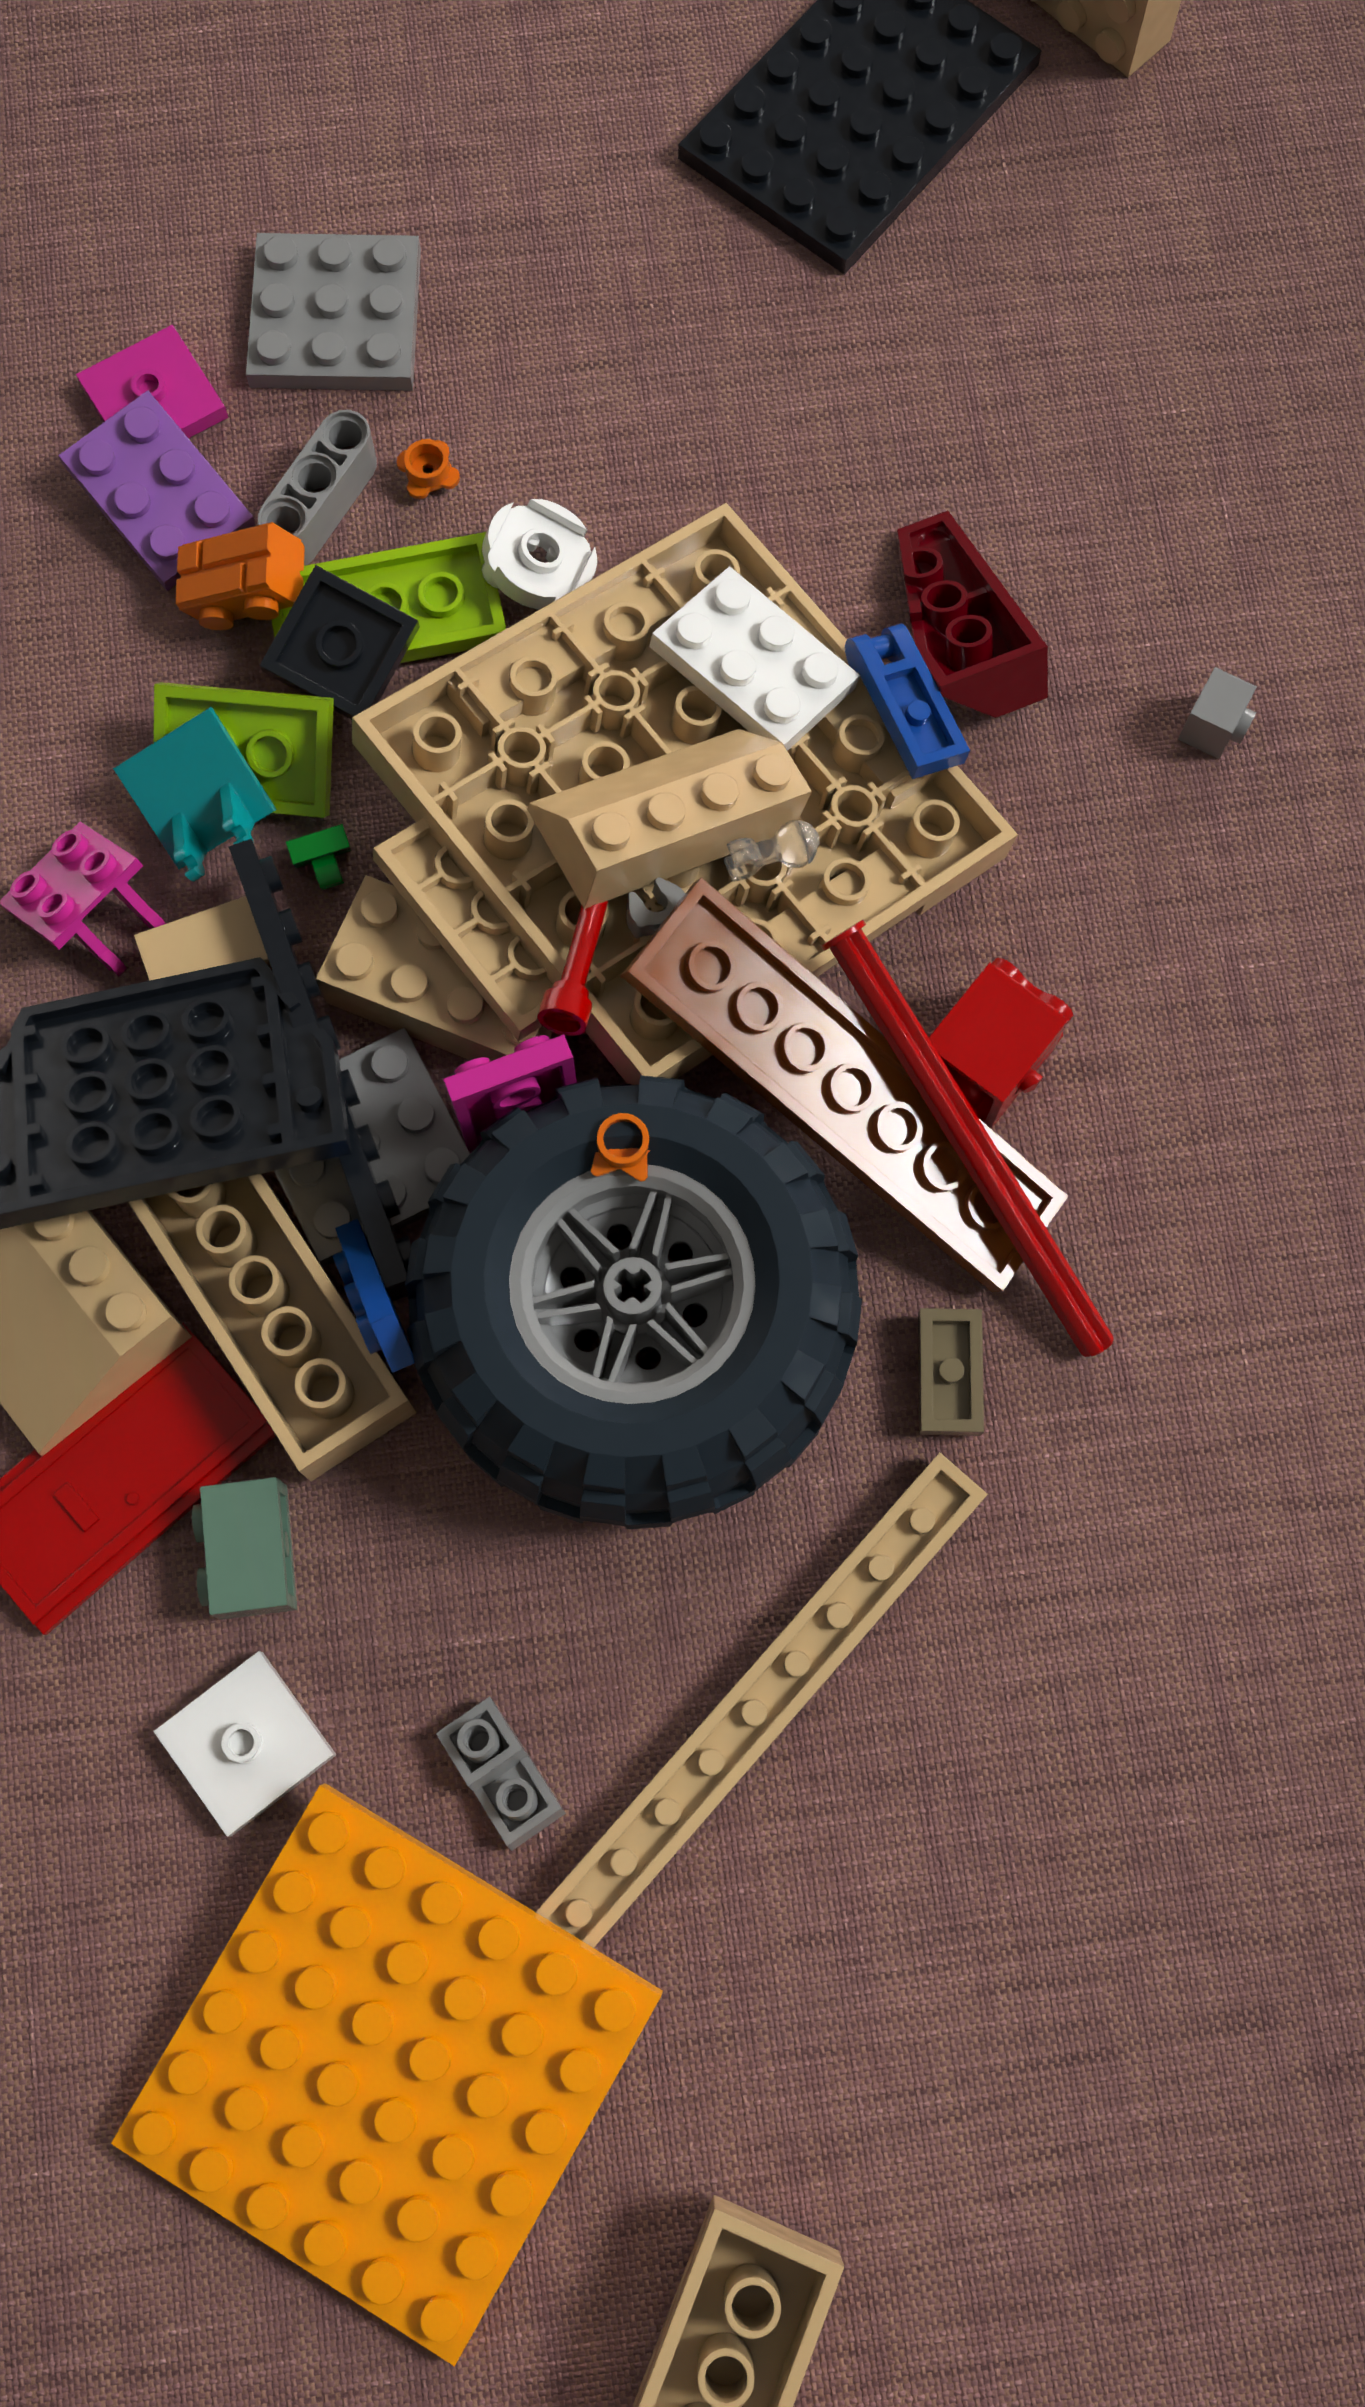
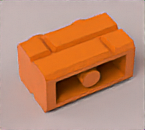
[175,522,305,630]

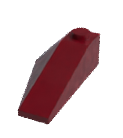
[897,510,1048,718]

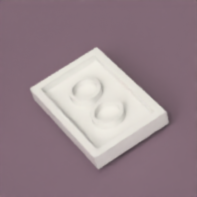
[649,566,860,751]

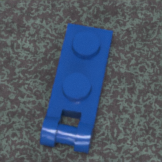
[845,624,970,779]

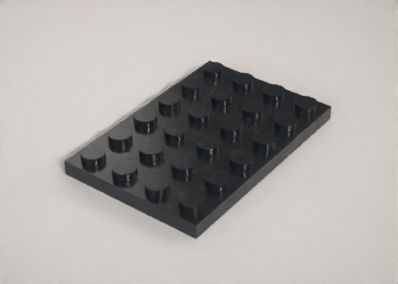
[678,0,1042,275]

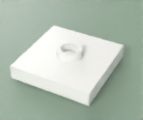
[153,1651,336,1837]

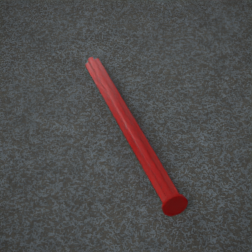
[821,919,1114,1357]

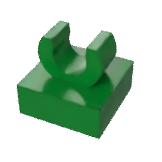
[286,824,352,890]

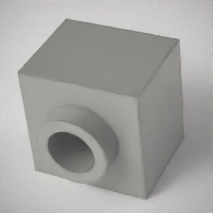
[1178,667,1257,759]

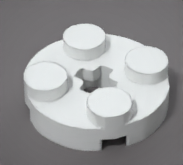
[482,499,597,610]

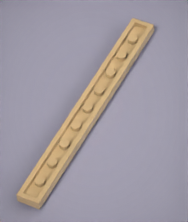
[536,1452,988,1948]

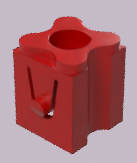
[929,958,1073,1129]

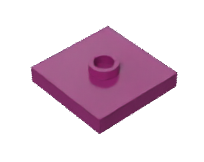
[76,324,229,438]

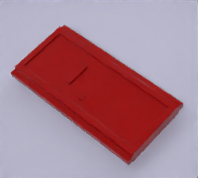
[0,1322,276,1635]

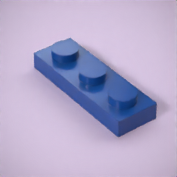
[332,1218,415,1373]

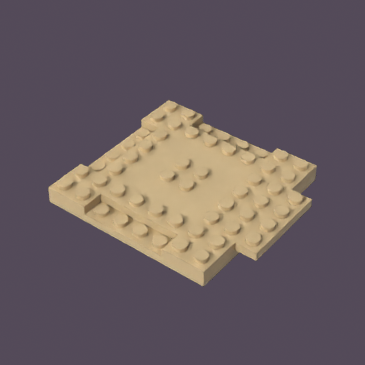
[352,503,1018,1085]

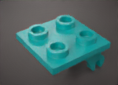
[113,707,277,882]

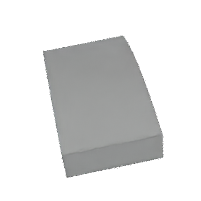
[436,1696,566,1851]

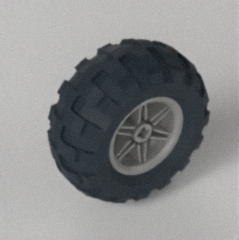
[405,1075,862,1529]

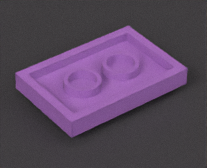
[58,390,256,591]

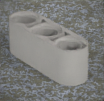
[258,410,377,566]

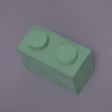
[192,1477,298,1620]

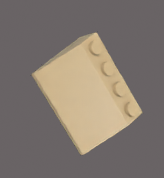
[0,1210,192,1456]

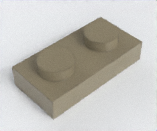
[918,1308,984,1436]

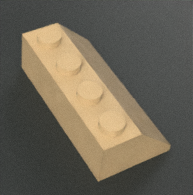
[527,729,812,909]

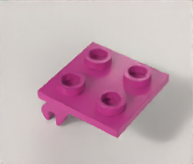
[0,822,166,977]

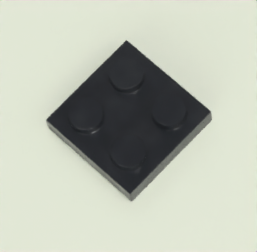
[260,565,420,720]

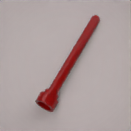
[537,900,609,1036]

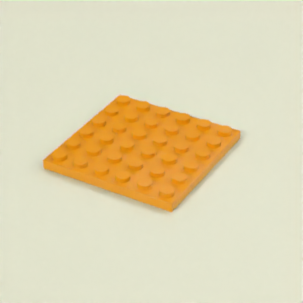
[111,1783,663,2367]

